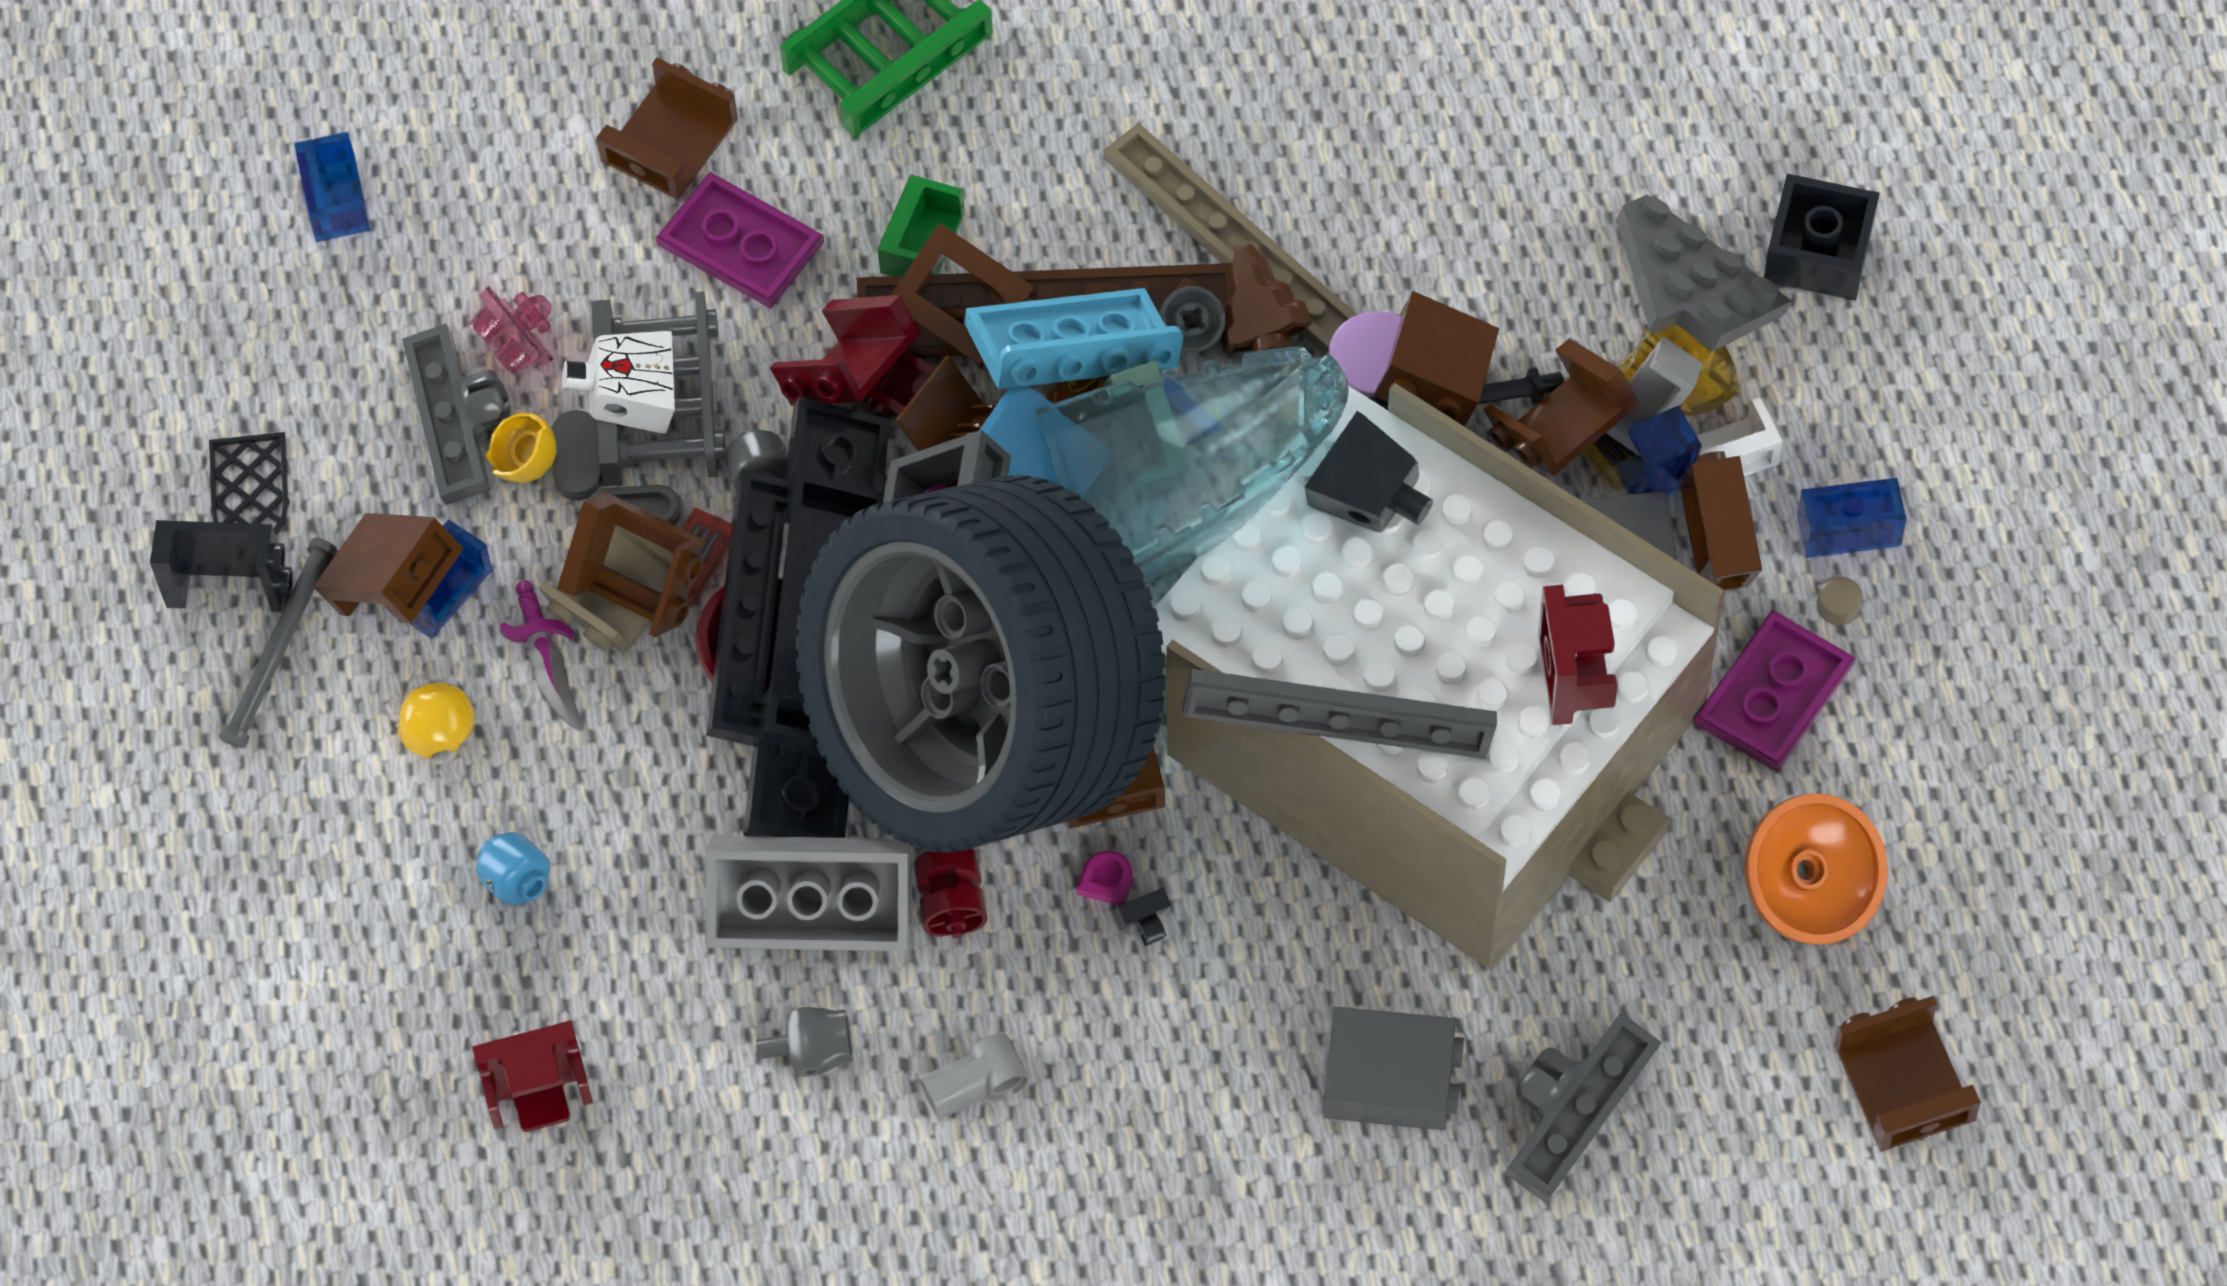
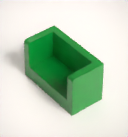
[877,174,965,276]

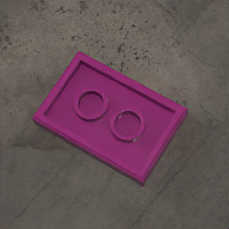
[656,172,825,309]
[1694,610,1856,773]

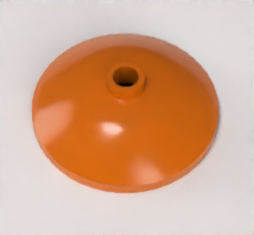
[1744,794,1888,945]

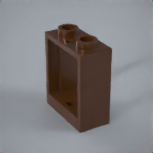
[1679,451,1762,591]

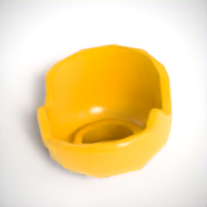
[485,413,557,484]
[398,682,475,758]

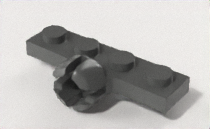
[402,323,511,505]
[1504,1012,1662,1203]

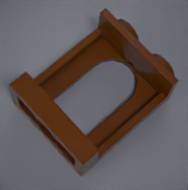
[890,223,1035,369]
[557,492,705,637]

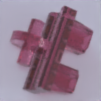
[469,286,554,375]

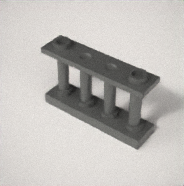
[591,291,726,486]

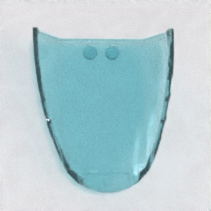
[1036,347,1349,585]

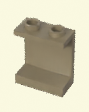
[539,525,674,655]

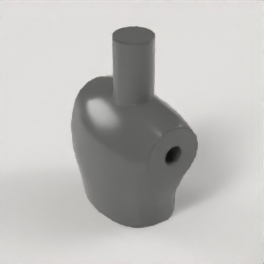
[756,1007,853,1076]

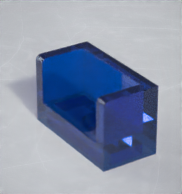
[294,132,371,242]
[1616,405,1702,496]
[1797,477,1907,558]
[408,519,493,639]

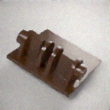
[895,356,999,489]

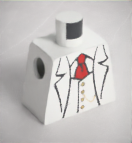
[562,331,675,434]

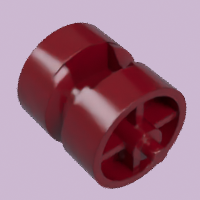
[914,849,988,938]

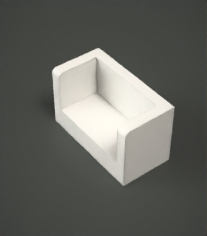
[1668,397,1783,477]

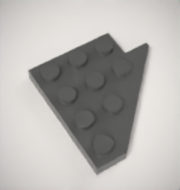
[1616,194,1792,351]

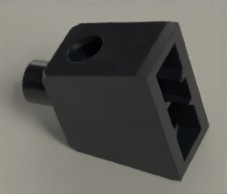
[1304,411,1433,533]

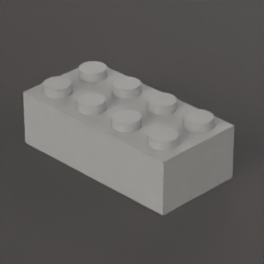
[706,836,912,952]

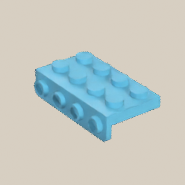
[964,288,1183,389]

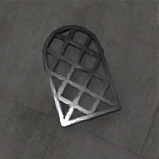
[209,432,290,535]

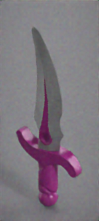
[500,580,584,731]

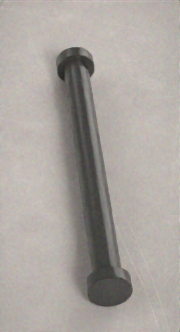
[218,538,338,748]

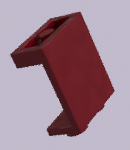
[770,295,921,406]

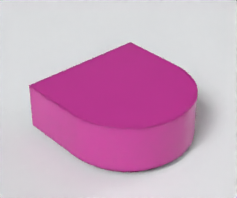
[1077,851,1133,906]

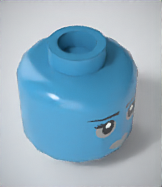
[476,832,550,906]

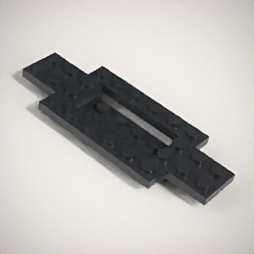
[706,397,891,838]

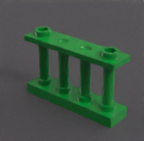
[780,0,993,138]

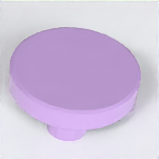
[1329,311,1401,398]

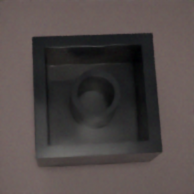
[1764,173,1880,301]

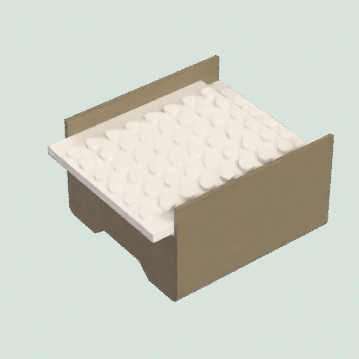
[1153,383,1725,970]

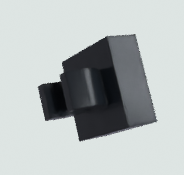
[1112,887,1172,946]

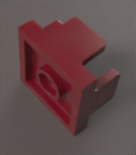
[1538,584,1618,726]
[472,1020,593,1132]

